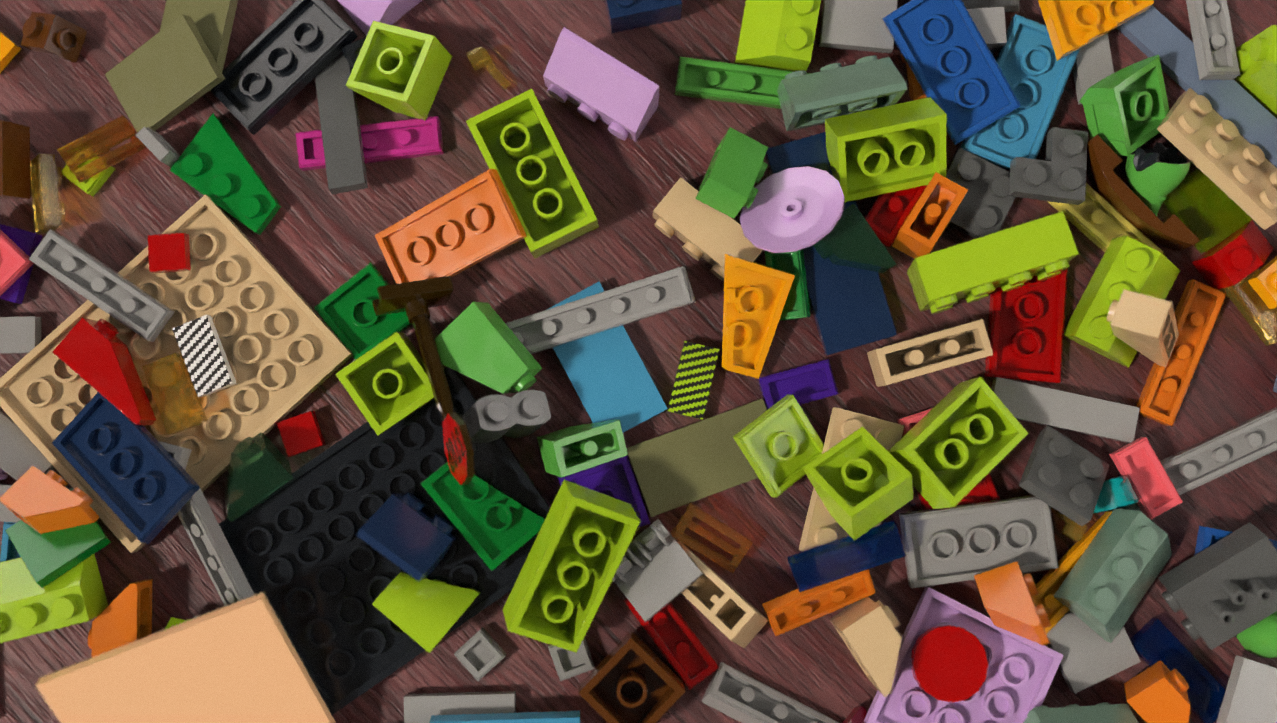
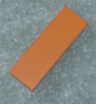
[762,560,876,637]

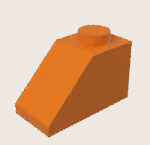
[892,172,968,259]
[88,579,153,658]
[1124,660,1191,723]

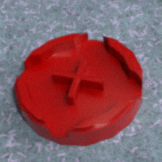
[911,625,988,703]

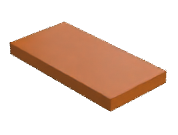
[375,169,527,284]

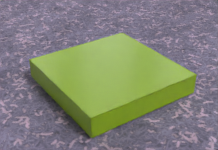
[733,394,824,498]

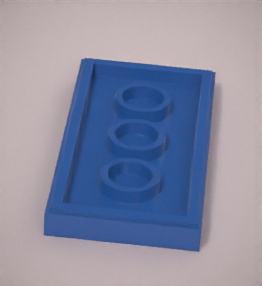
[882,0,1021,145]

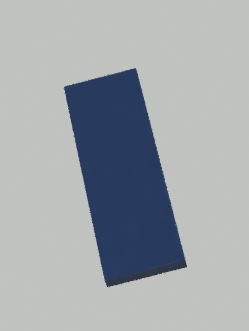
[765,132,897,356]

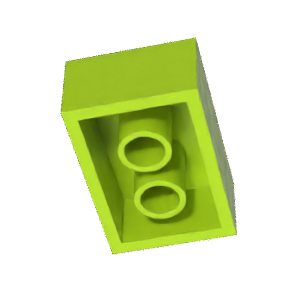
[888,377,1029,509]

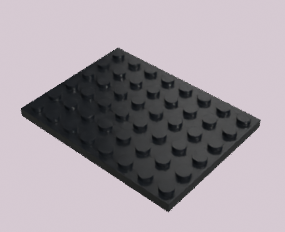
[219,367,551,715]

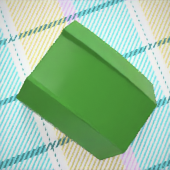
[1079,55,1170,156]

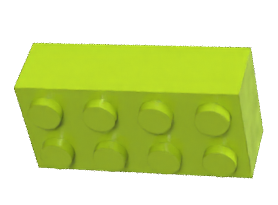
[466,89,599,259]
[907,211,1079,314]
[503,479,641,653]

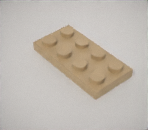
[1157,88,1277,230]
[798,407,905,568]

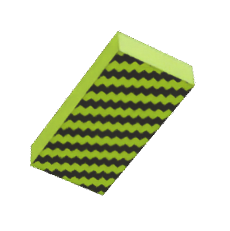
[667,341,720,420]

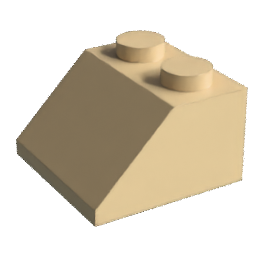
[829,597,902,697]

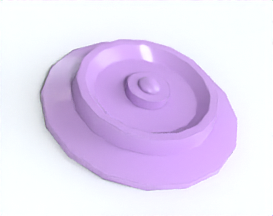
[740,166,845,253]

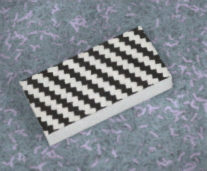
[172,315,237,397]

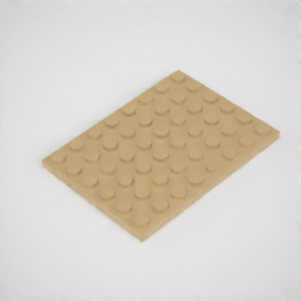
[0,194,352,553]

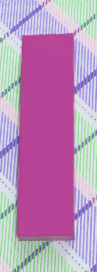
[296,116,444,171]

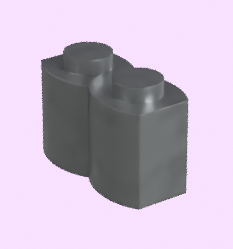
[463,390,551,443]

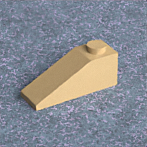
[1107,290,1179,367]
[678,541,769,648]

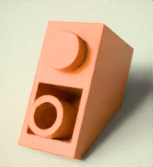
[0,465,100,534]
[974,561,1051,645]

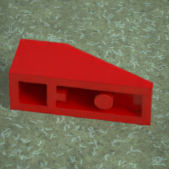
[52,318,156,425]

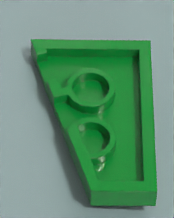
[170,113,281,235]
[421,462,545,571]

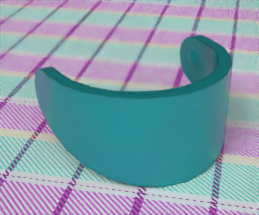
[1093,476,1139,514]

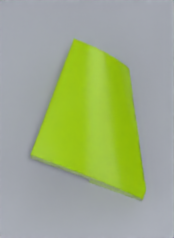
[372,571,480,653]

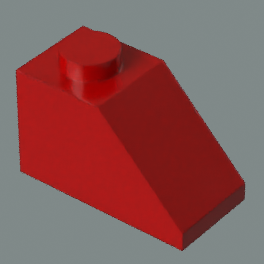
[1192,220,1273,290]

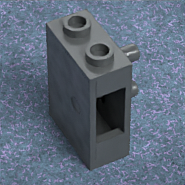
[1158,522,1277,650]

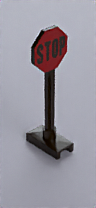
[372,276,474,486]

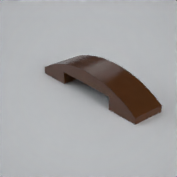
[1086,134,1200,251]

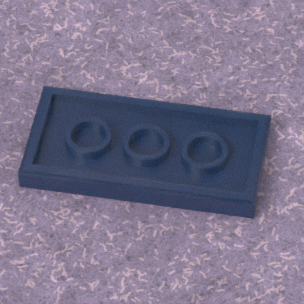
[52,392,200,544]

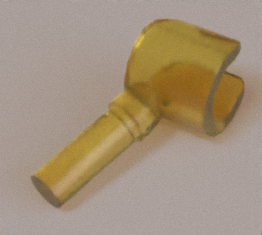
[467,47,511,90]
[1050,506,1087,541]

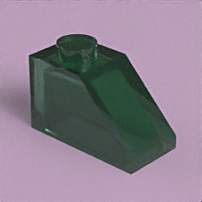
[813,203,896,273]
[224,432,293,522]

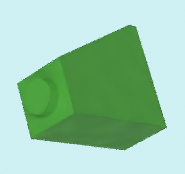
[435,301,542,394]

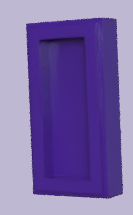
[758,359,838,410]

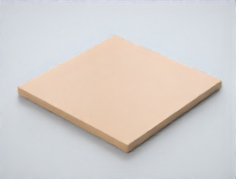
[36,592,336,723]

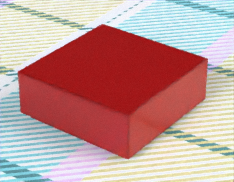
[147,233,191,273]
[277,411,326,457]

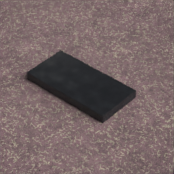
[210,0,358,135]

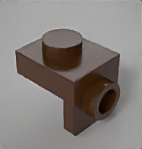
[20,12,87,63]

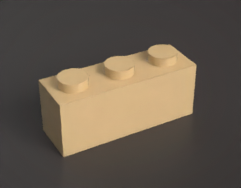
[653,177,763,282]
[867,319,994,387]

